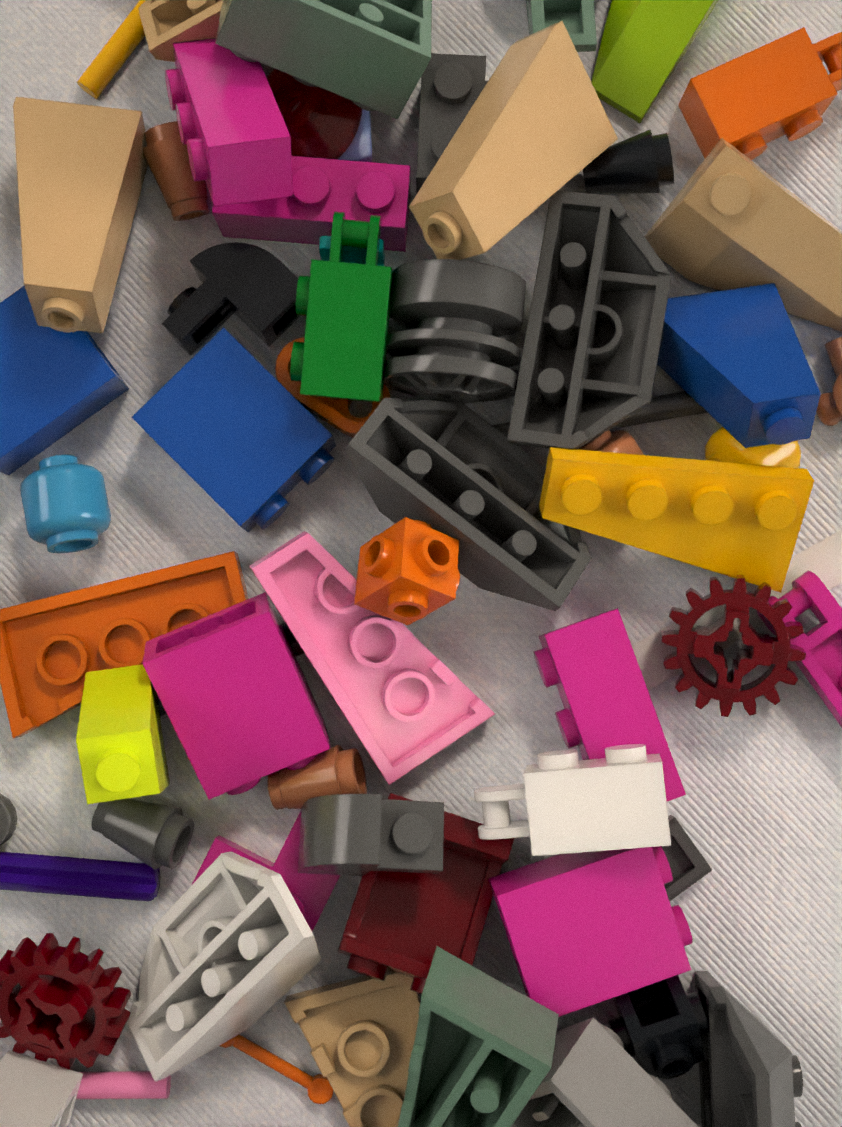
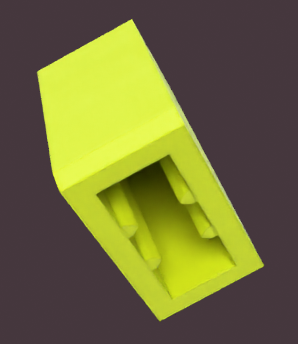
[76,664,170,805]

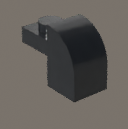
[162,242,300,356]

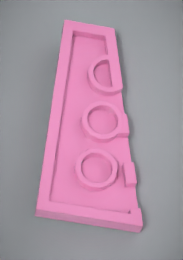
[249,531,495,785]

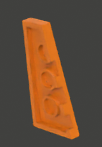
[0,551,249,738]

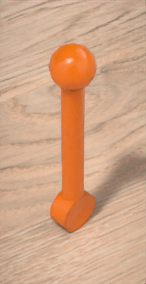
[220,1034,333,1104]

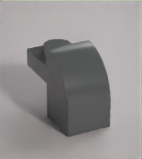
[298,794,444,876]

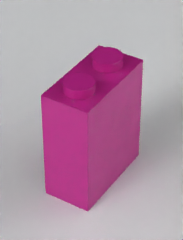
[142,592,331,800]
[488,846,693,1017]

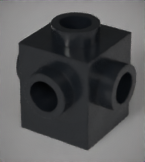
[608,975,709,1079]

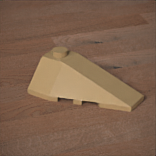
[644,138,842,332]

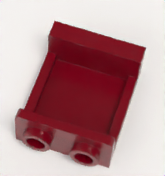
[337,793,515,995]

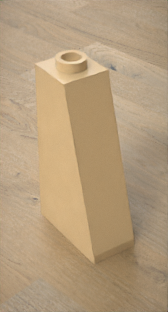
[409,21,618,260]
[13,97,148,333]

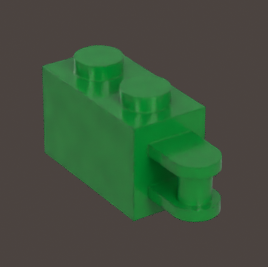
[290,212,393,403]

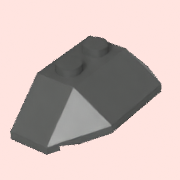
[507,191,671,450]
[344,398,592,611]
[695,971,803,1127]

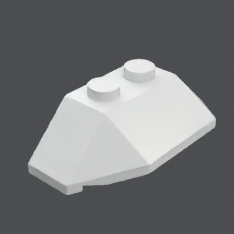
[127,851,322,1082]

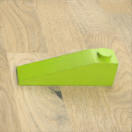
[591,0,719,123]

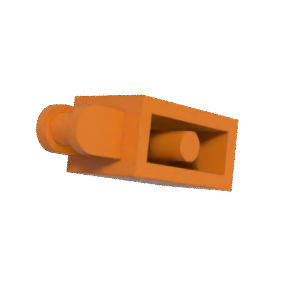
[678,27,842,160]

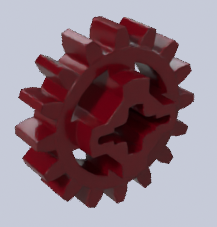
[662,575,806,717]
[0,933,131,1069]

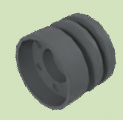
[383,259,526,404]

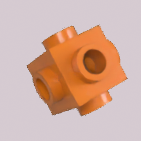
[354,517,460,625]

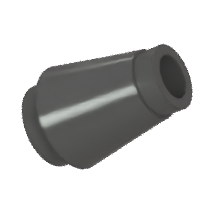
[92,798,194,869]

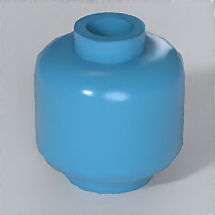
[20,455,111,554]

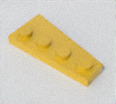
[539,447,814,593]

